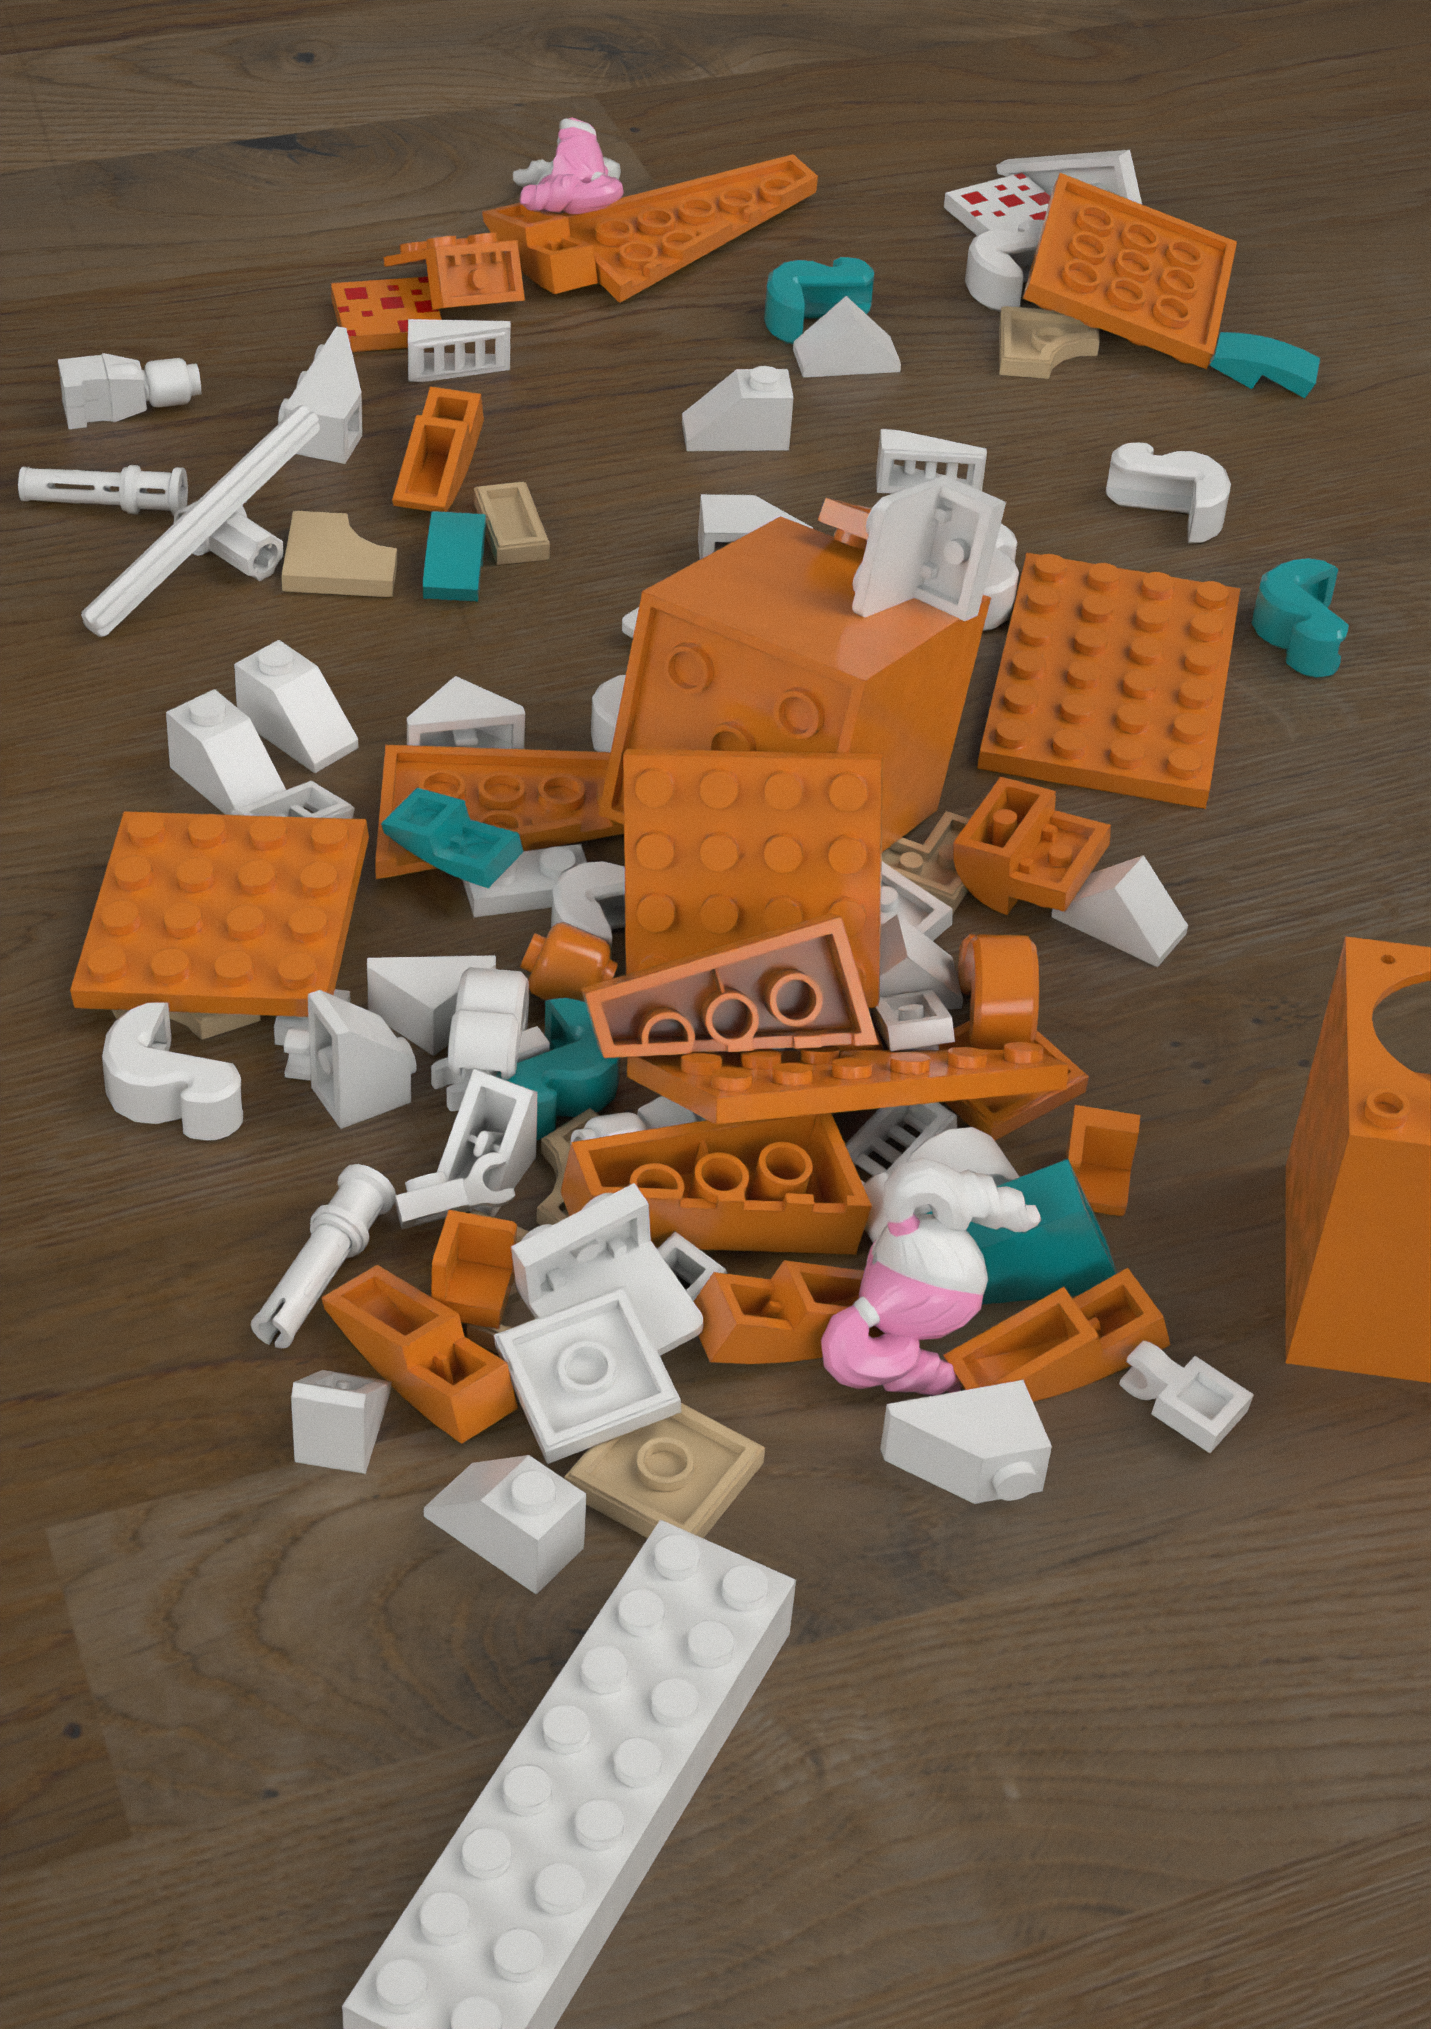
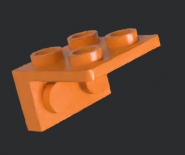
[383,233,525,310]

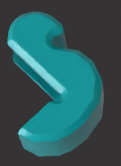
[764,257,875,344]
[1251,558,1349,678]
[496,998,621,1141]

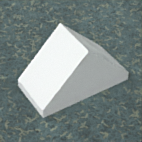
[793,296,901,378]
[407,676,525,749]
[1051,855,1188,967]
[868,914,963,1013]
[367,955,496,1056]
[437,1069,538,1217]
[291,1370,392,1474]

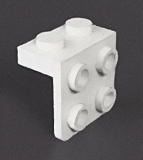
[852,475,1006,621]
[511,1183,703,1356]

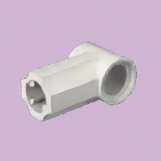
[174,501,284,581]

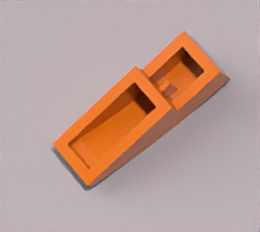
[482,203,598,294]
[392,386,484,512]
[693,1260,885,1364]
[321,1265,518,1444]
[943,1268,1171,1402]

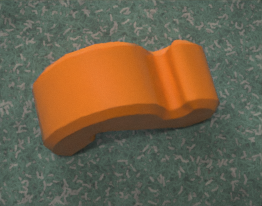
[958,934,1039,1050]

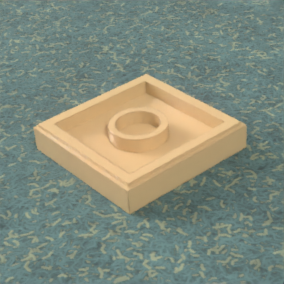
[565,1403,765,1538]

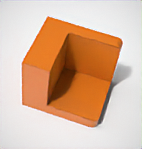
[1065,1105,1141,1216]
[431,1210,517,1329]

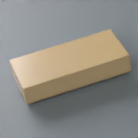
[474,482,550,565]

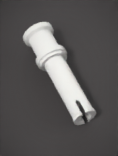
[18,465,188,516]
[251,1164,396,1349]

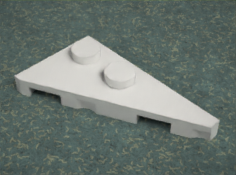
[996,150,1142,204]

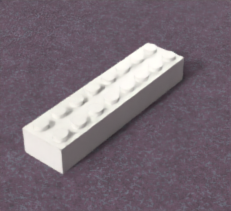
[342,1520,796,2029]

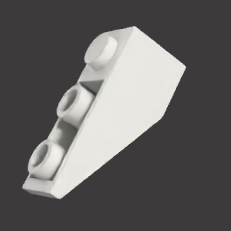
[278,326,362,464]

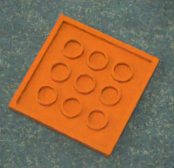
[1023,173,1237,369]
[623,749,883,1008]
[70,811,369,1017]

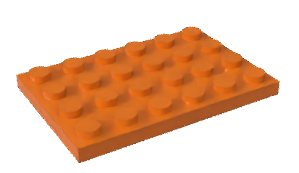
[977,553,1241,809]

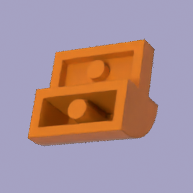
[953,777,1111,915]

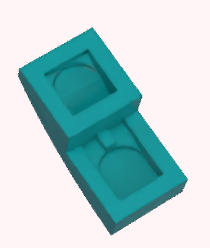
[1209,332,1320,399]
[423,511,486,602]
[381,788,524,889]

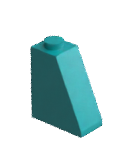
[925,1159,1117,1304]

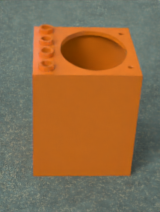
[599,516,991,852]
[1286,936,1431,1383]

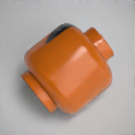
[519,922,618,1003]

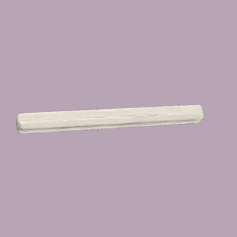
[81,405,320,637]

